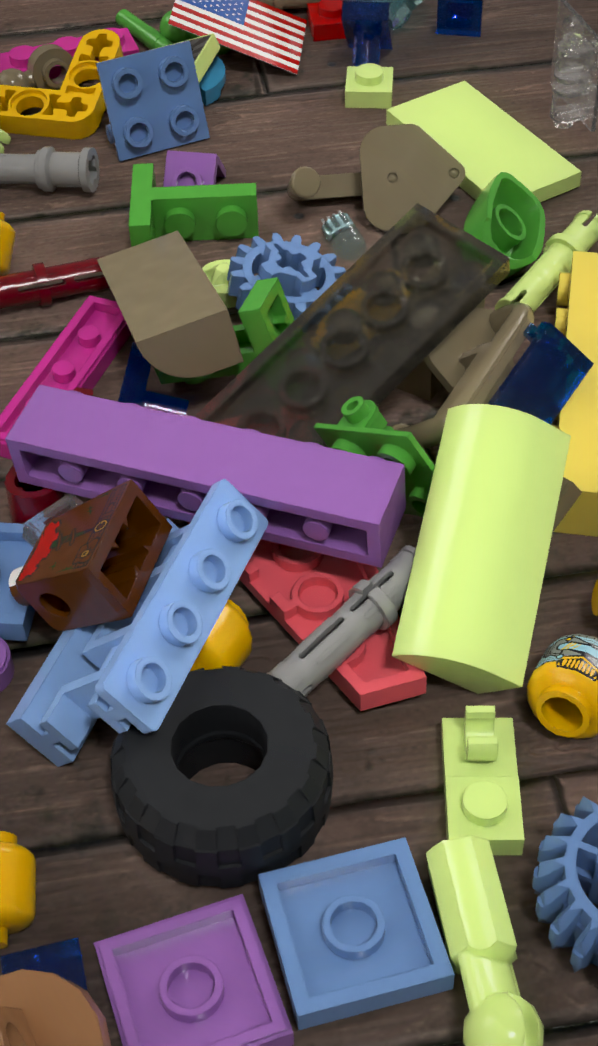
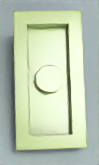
[441,705,525,855]

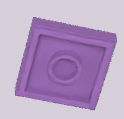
[94,894,294,1046]

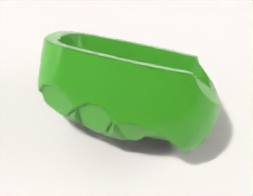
[461,172,545,281]

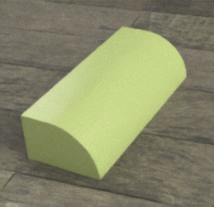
[392,404,571,694]

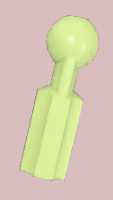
[426,835,544,1046]

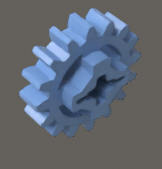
[227,233,347,331]

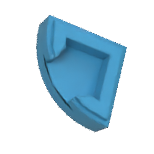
[199,56,226,106]

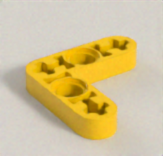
[0,29,123,140]

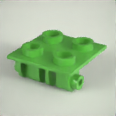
[313,396,435,518]

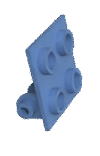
[96,40,210,161]

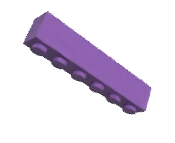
[5,384,406,568]

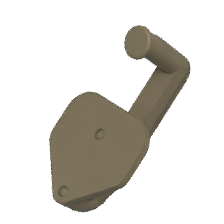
[287,124,466,231]
[392,302,534,450]

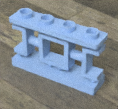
[6,479,268,767]

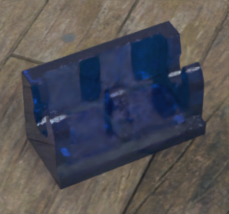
[488,322,594,425]

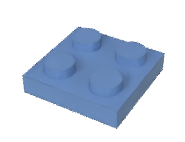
[258,837,455,1031]

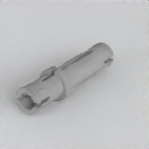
[267,545,416,697]

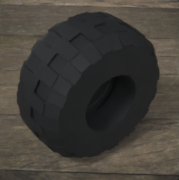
[110,666,333,888]

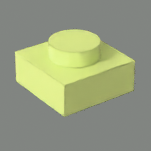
[345,63,393,109]

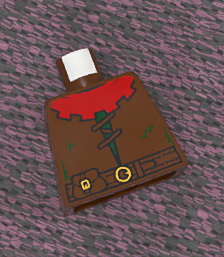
[9,479,172,631]

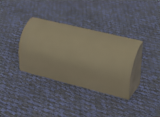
[97,231,244,378]

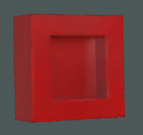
[307,0,357,42]

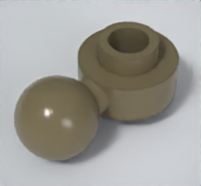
[0,44,73,90]

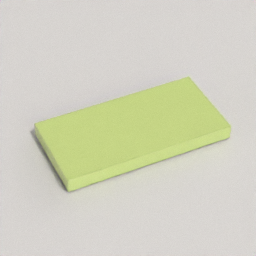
[386,80,582,203]

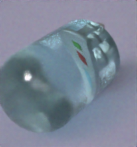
[321,210,366,260]

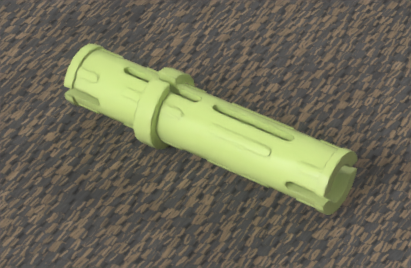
[495,210,598,313]

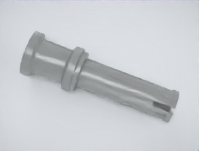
[0,146,100,193]

